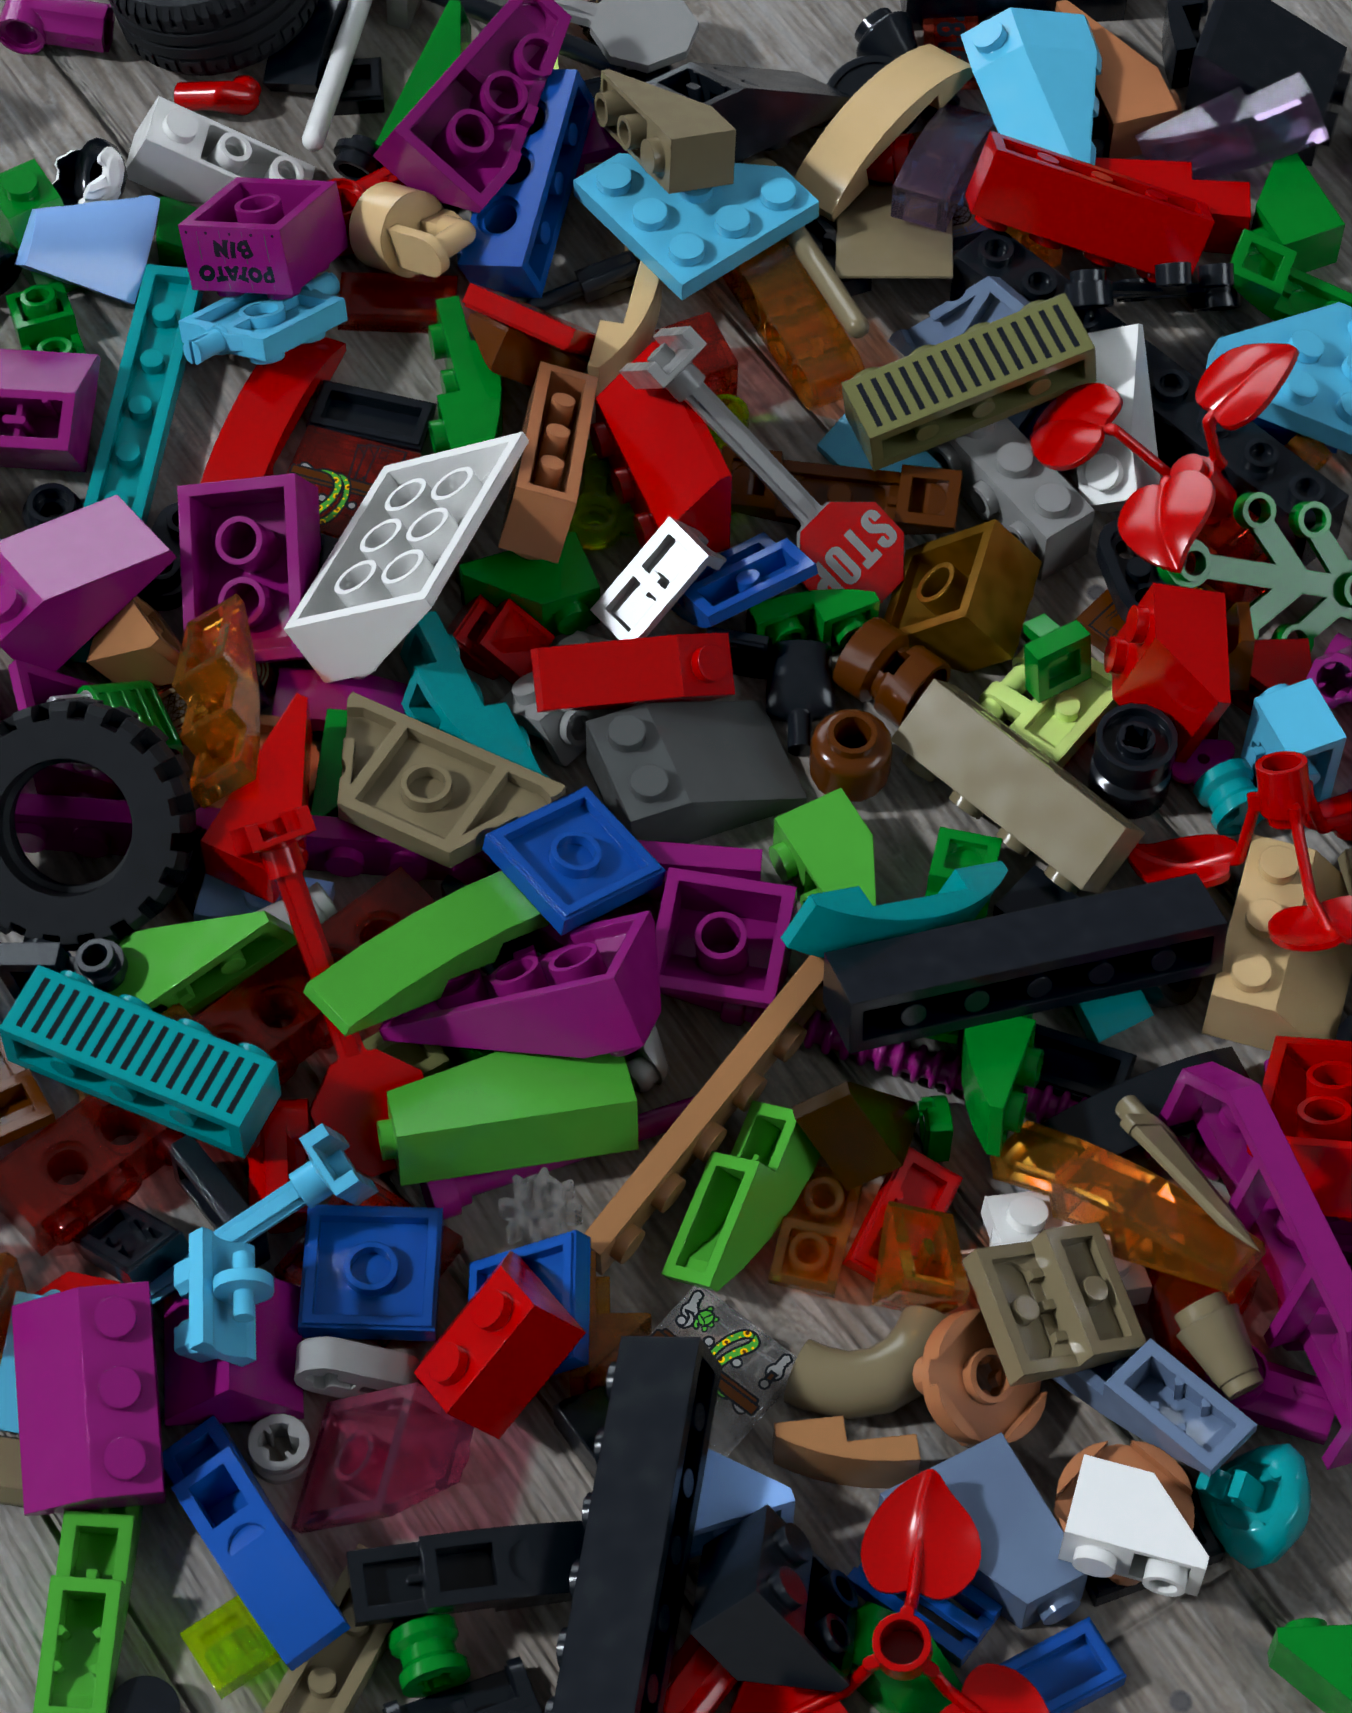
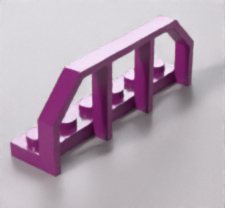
[1158,1061,1352,1470]

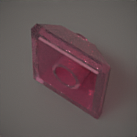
[291,1382,475,1534]

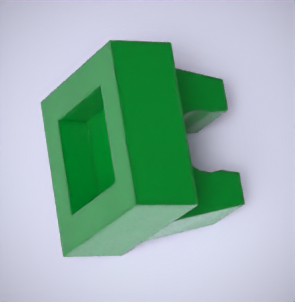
[1023,613,1092,703]

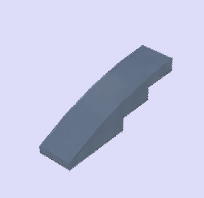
[1051,1338,1257,1477]

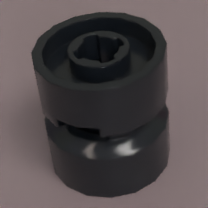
[1088,703,1178,820]

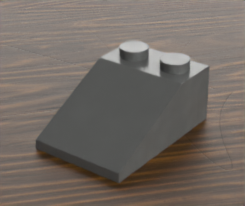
[586,700,807,844]

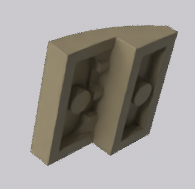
[962,1222,1146,1387]

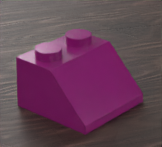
[655,867,797,1009]

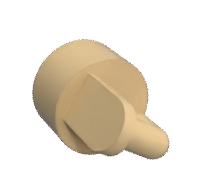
[349,182,476,278]

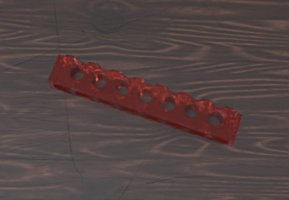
[0,866,436,1257]

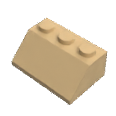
[1202,834,1352,1051]

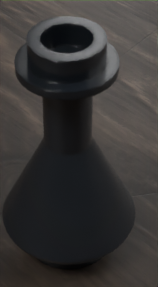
[855,8,960,122]

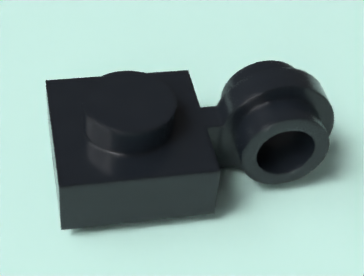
[0,938,128,1000]

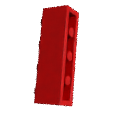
[965,130,1215,283]

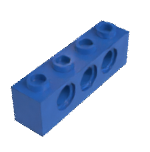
[457,69,594,298]

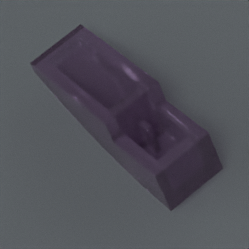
[1135,72,1330,180]
[891,103,997,232]

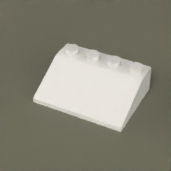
[284,432,529,683]

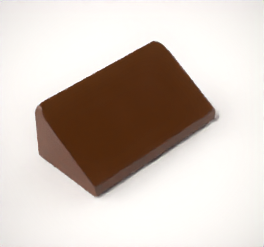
[467,312,588,387]

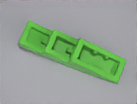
[303,871,549,1037]
[33,1505,144,1713]

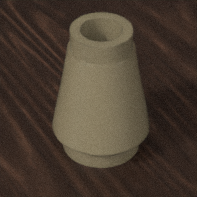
[1174,1291,1264,1401]

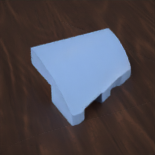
[14,195,160,305]

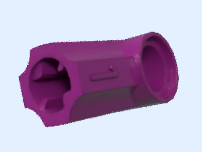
[0,0,115,54]
[1306,632,1352,709]
[1201,1345,1335,1445]

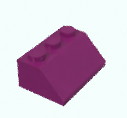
[11,1281,166,1516]

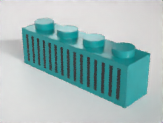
[0,965,282,1159]

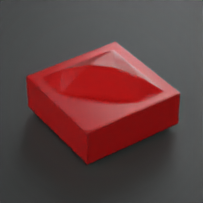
[470,598,555,684]

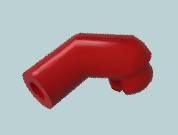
[174,75,261,116]

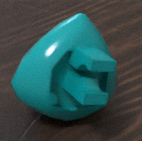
[1195,1443,1311,1570]

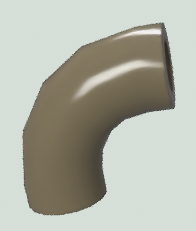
[784,1305,947,1420]

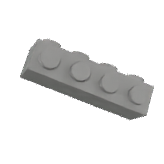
[926,418,1095,581]

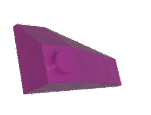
[373,0,572,213]
[378,910,662,1058]

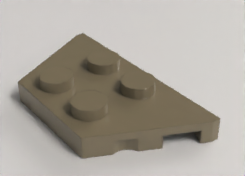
[337,691,566,868]

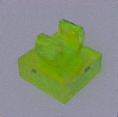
[180,1595,282,1699]

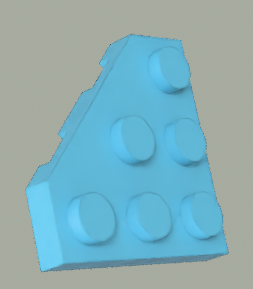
[573,153,819,300]
[1205,302,1352,454]

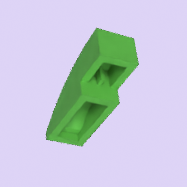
[661,1101,821,1292]

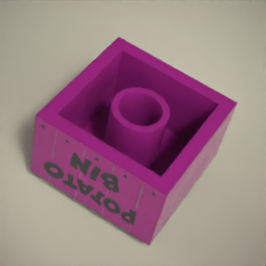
[178,177,349,300]

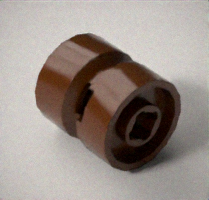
[833,617,951,728]

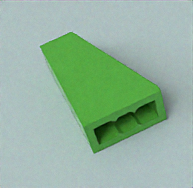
[377,1051,639,1186]

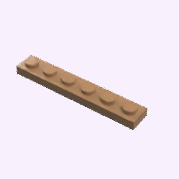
[584,955,827,1276]

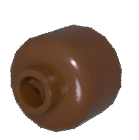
[809,709,893,803]

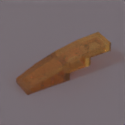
[172,594,260,809]
[990,1120,1266,1293]

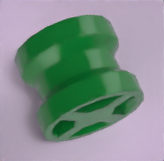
[387,1614,471,1698]

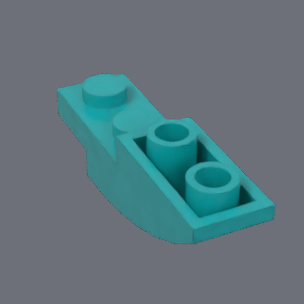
[400,611,549,778]

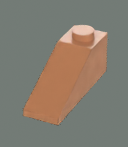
[1055,0,1182,159]

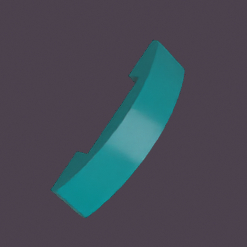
[780,861,1009,958]

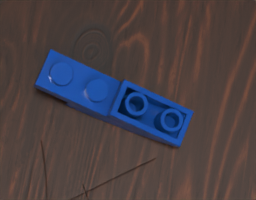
[163,1415,351,1671]

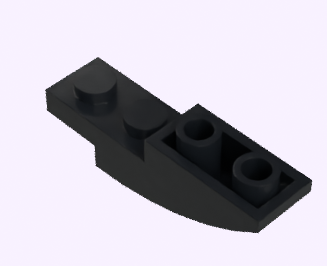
[346,1521,585,1627]

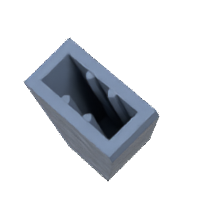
[878,1432,1088,1630]

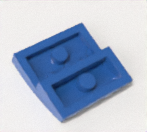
[671,532,818,628]

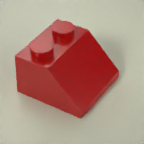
[1104,582,1231,763]
[414,1251,586,1439]

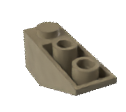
[594,69,736,194]

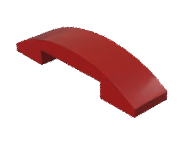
[200,337,347,483]

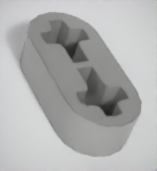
[294,1336,421,1408]

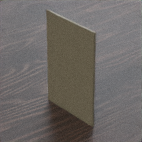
[835,183,953,279]

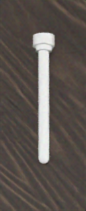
[302,0,373,151]

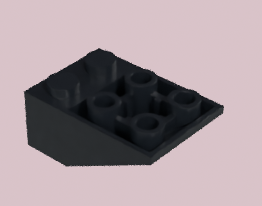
[646,62,852,163]

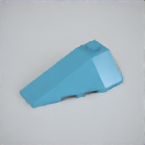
[960,7,1102,165]

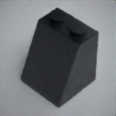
[1180,0,1352,167]

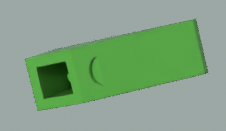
[769,788,876,907]

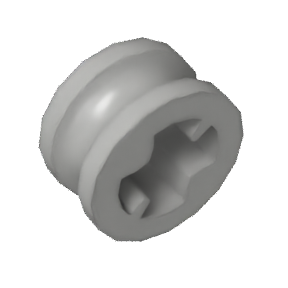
[248,1413,312,1485]

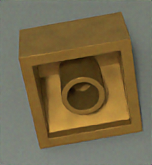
[884,519,1042,673]

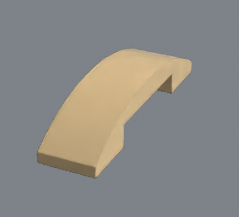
[794,43,974,222]
[588,246,663,404]

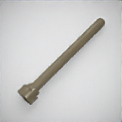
[748,158,869,339]

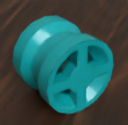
[1193,758,1265,837]

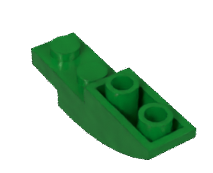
[428,295,503,453]
[961,1014,1044,1157]

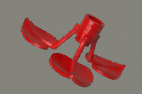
[1030,343,1300,573]
[1127,751,1352,952]
[729,1469,1050,1713]

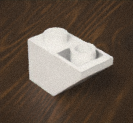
[1058,1454,1209,1597]

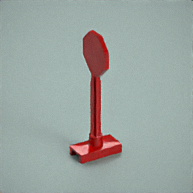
[229,805,424,1177]

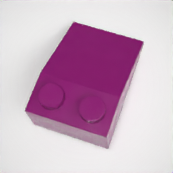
[177,473,321,669]
[0,495,177,672]

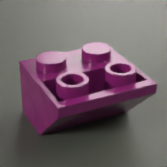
[0,349,101,472]

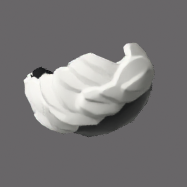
[52,137,128,206]

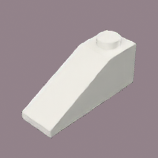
[1076,323,1161,513]

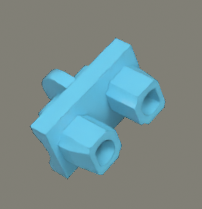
[174,1227,274,1367]

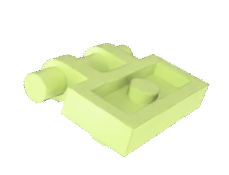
[979,647,1118,768]

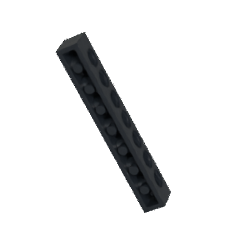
[950,228,1349,567]

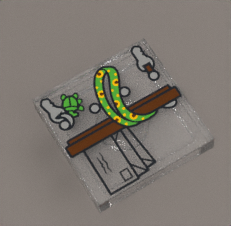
[648,1286,797,1457]

